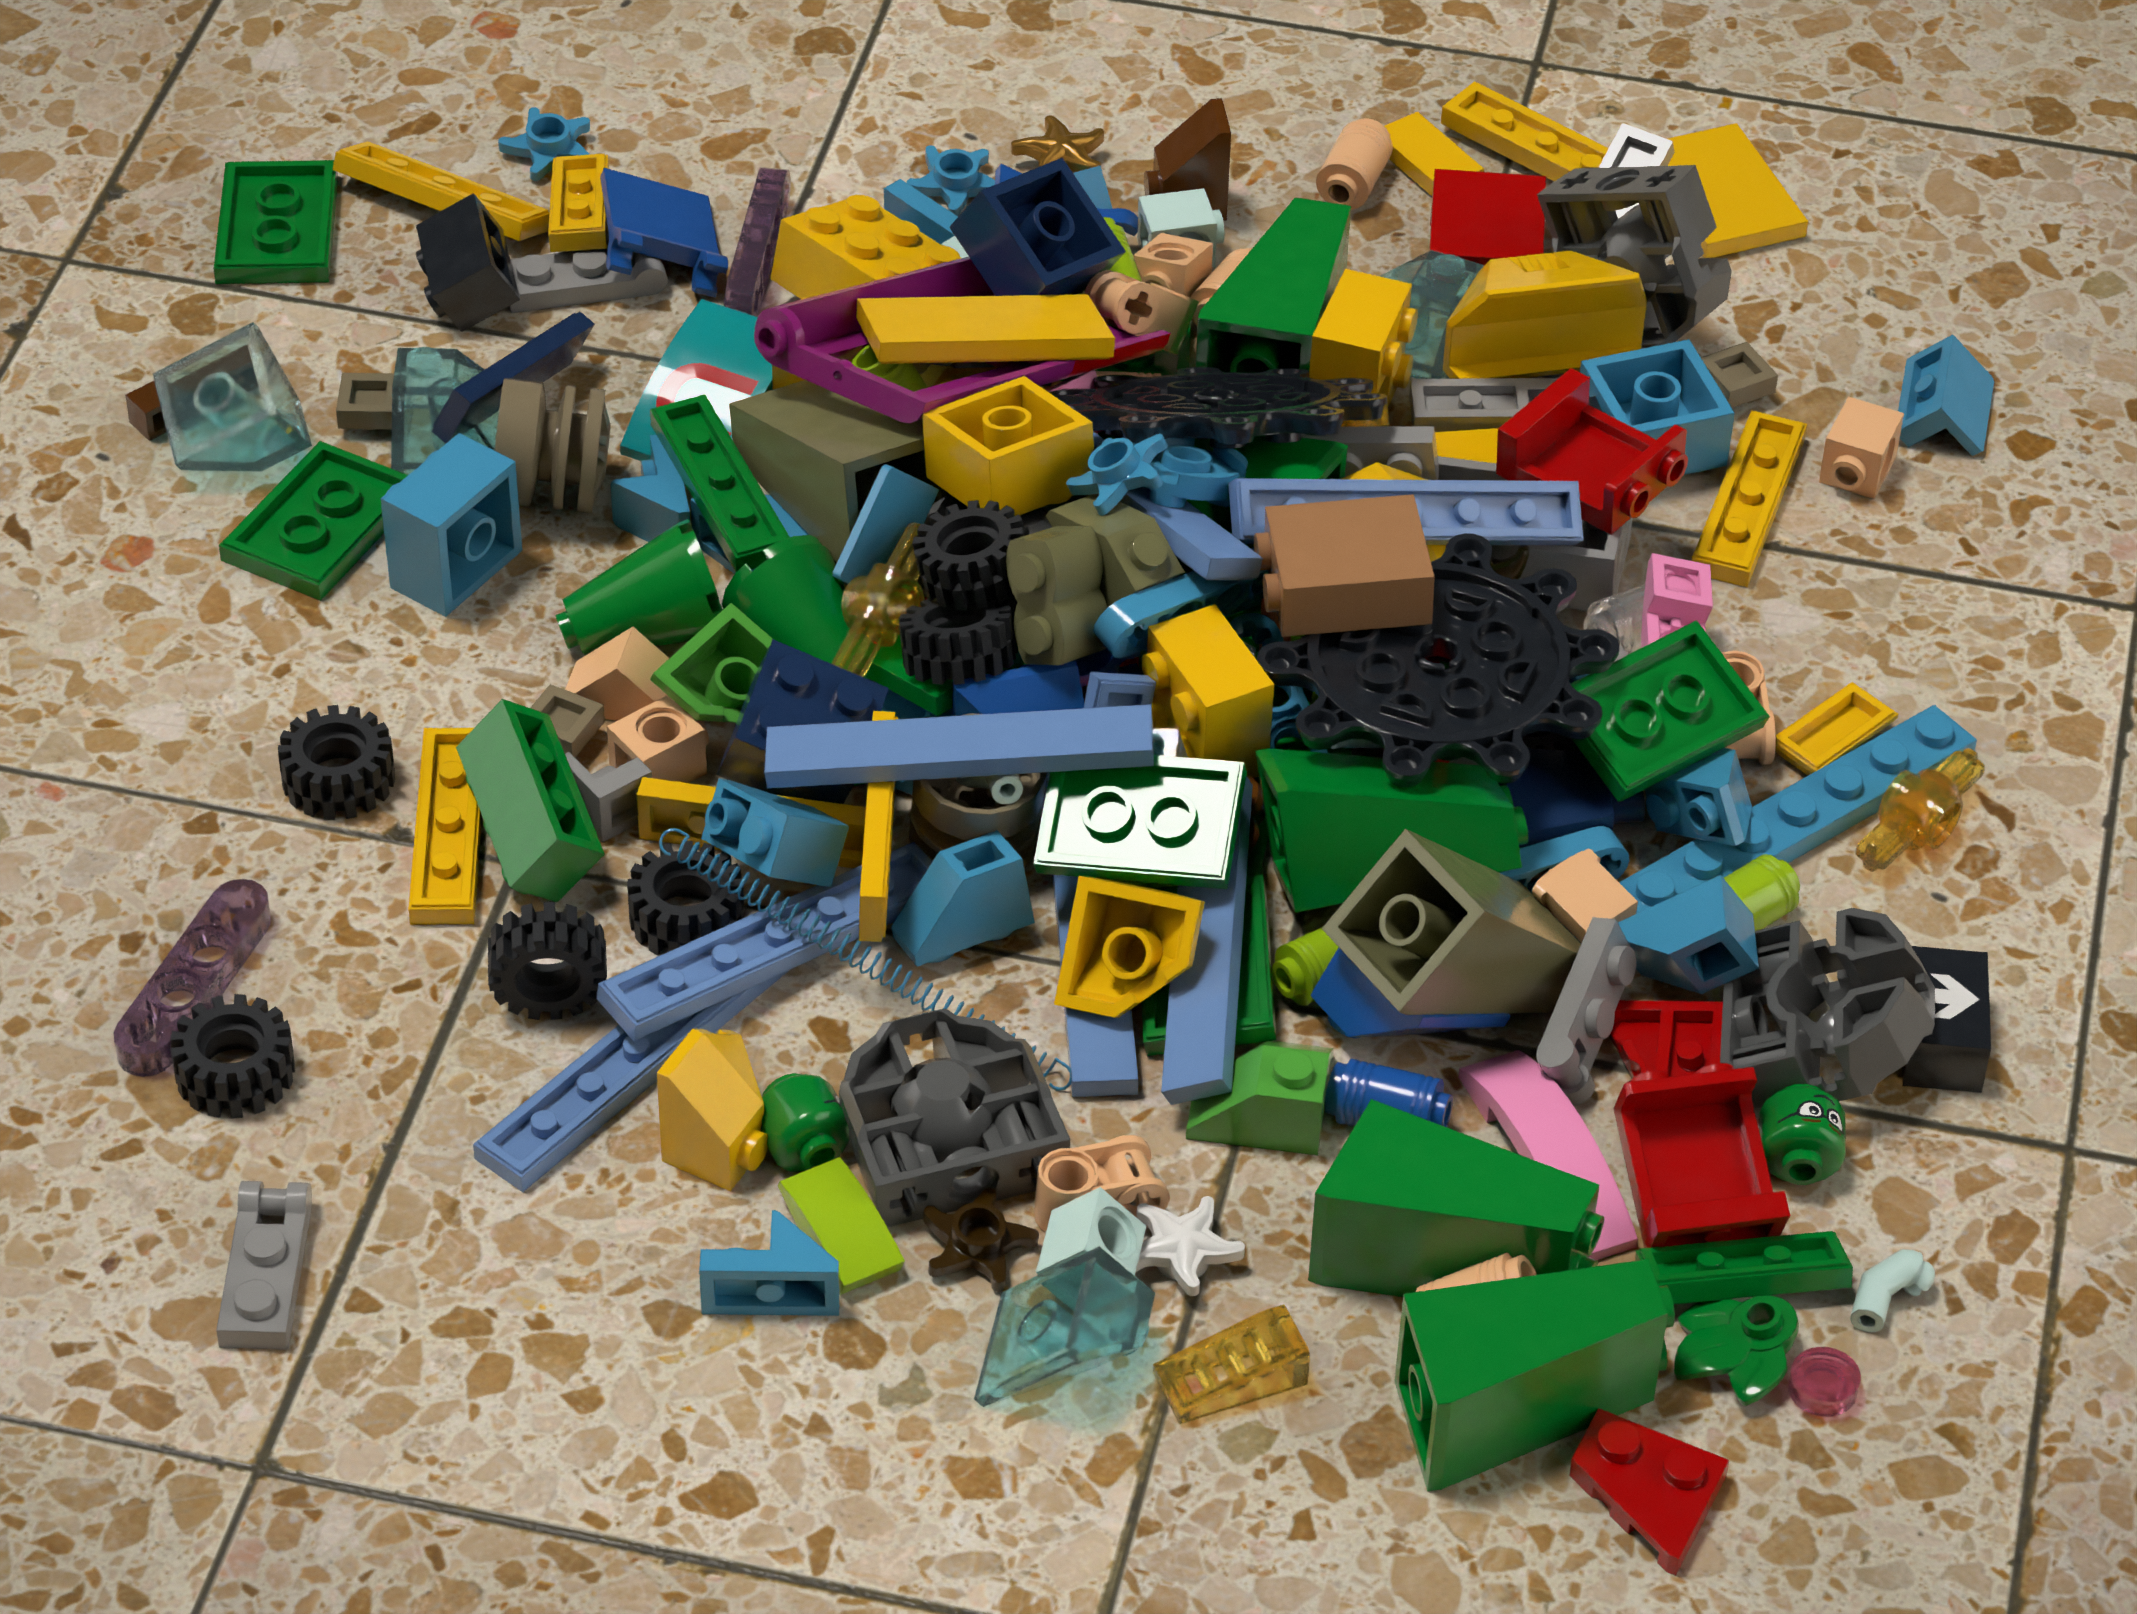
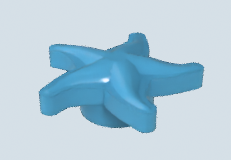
[498,107,590,181]
[907,145,995,216]
[1066,434,1168,516]

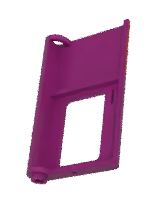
[754,256,1171,423]

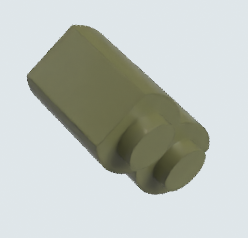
[1006,526,1108,665]

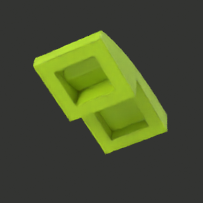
[778,1157,905,1295]

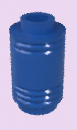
[1325,1059,1453,1127]

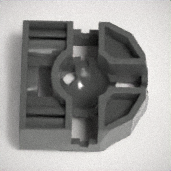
[1537,165,1732,348]
[1720,908,1935,1118]
[839,1008,1070,1228]

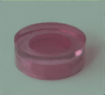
[1788,1347,1861,1417]

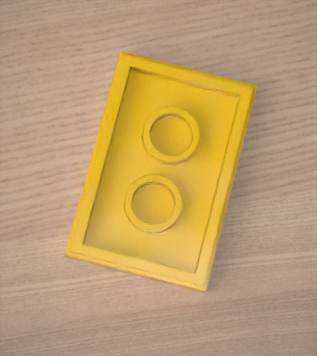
[1667,123,1808,258]

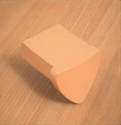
[1532,849,1638,943]

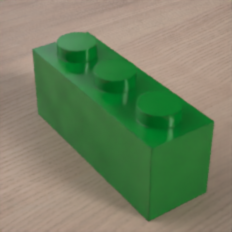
[456,699,605,903]

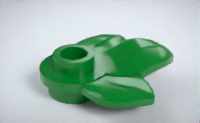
[1674,1295,1799,1406]

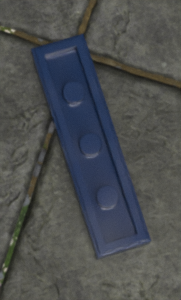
[431,311,595,444]

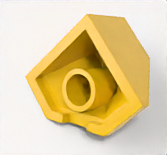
[1054,876,1205,1018]
[657,1028,768,1192]

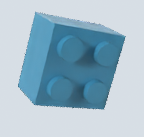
[1580,339,1735,475]
[381,433,523,617]

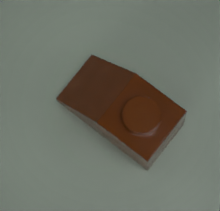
[1144,98,1231,221]

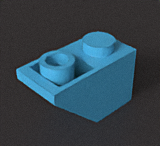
[1644,748,1752,846]
[701,778,849,887]
[891,830,1035,967]
[1618,875,1759,994]

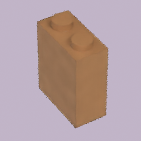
[1254,494,1435,637]

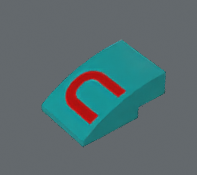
[620,299,773,461]

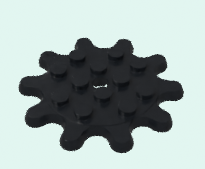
[1049,367,1387,448]
[1257,533,1620,788]

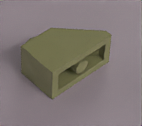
[1046,493,1184,607]

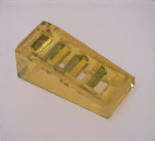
[1153,1304,1310,1425]

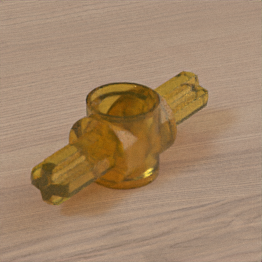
[831,522,925,677]
[1855,748,1985,872]

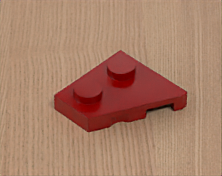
[1609,1000,1723,1078]
[1569,1408,1729,1576]

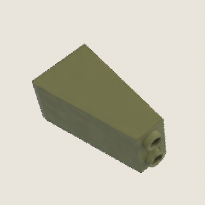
[729,380,949,562]
[1322,829,1581,1015]

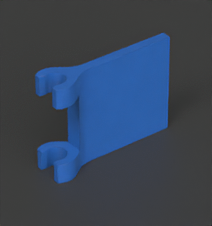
[600,168,728,298]

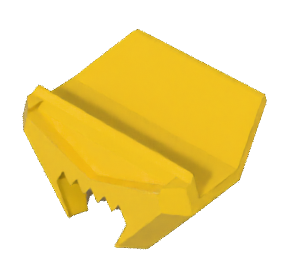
[1442,251,1647,379]

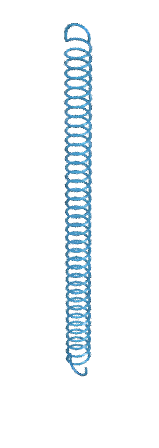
[659,828,1071,1091]

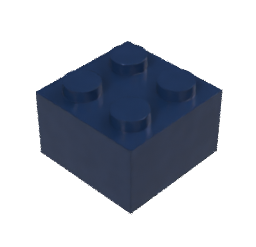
[949,158,1126,296]
[716,639,889,804]

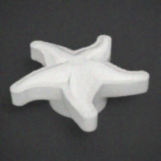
[1136,1196,1245,1296]

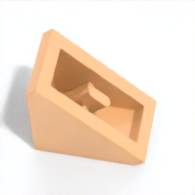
[565,627,669,721]

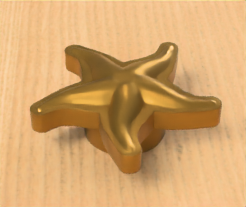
[1011,115,1104,173]

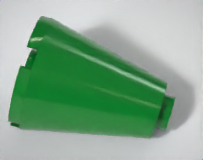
[555,519,723,656]
[721,535,873,681]

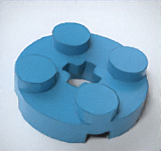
[1133,437,1248,508]

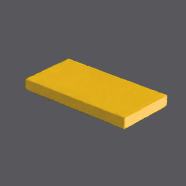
[856,294,1115,364]

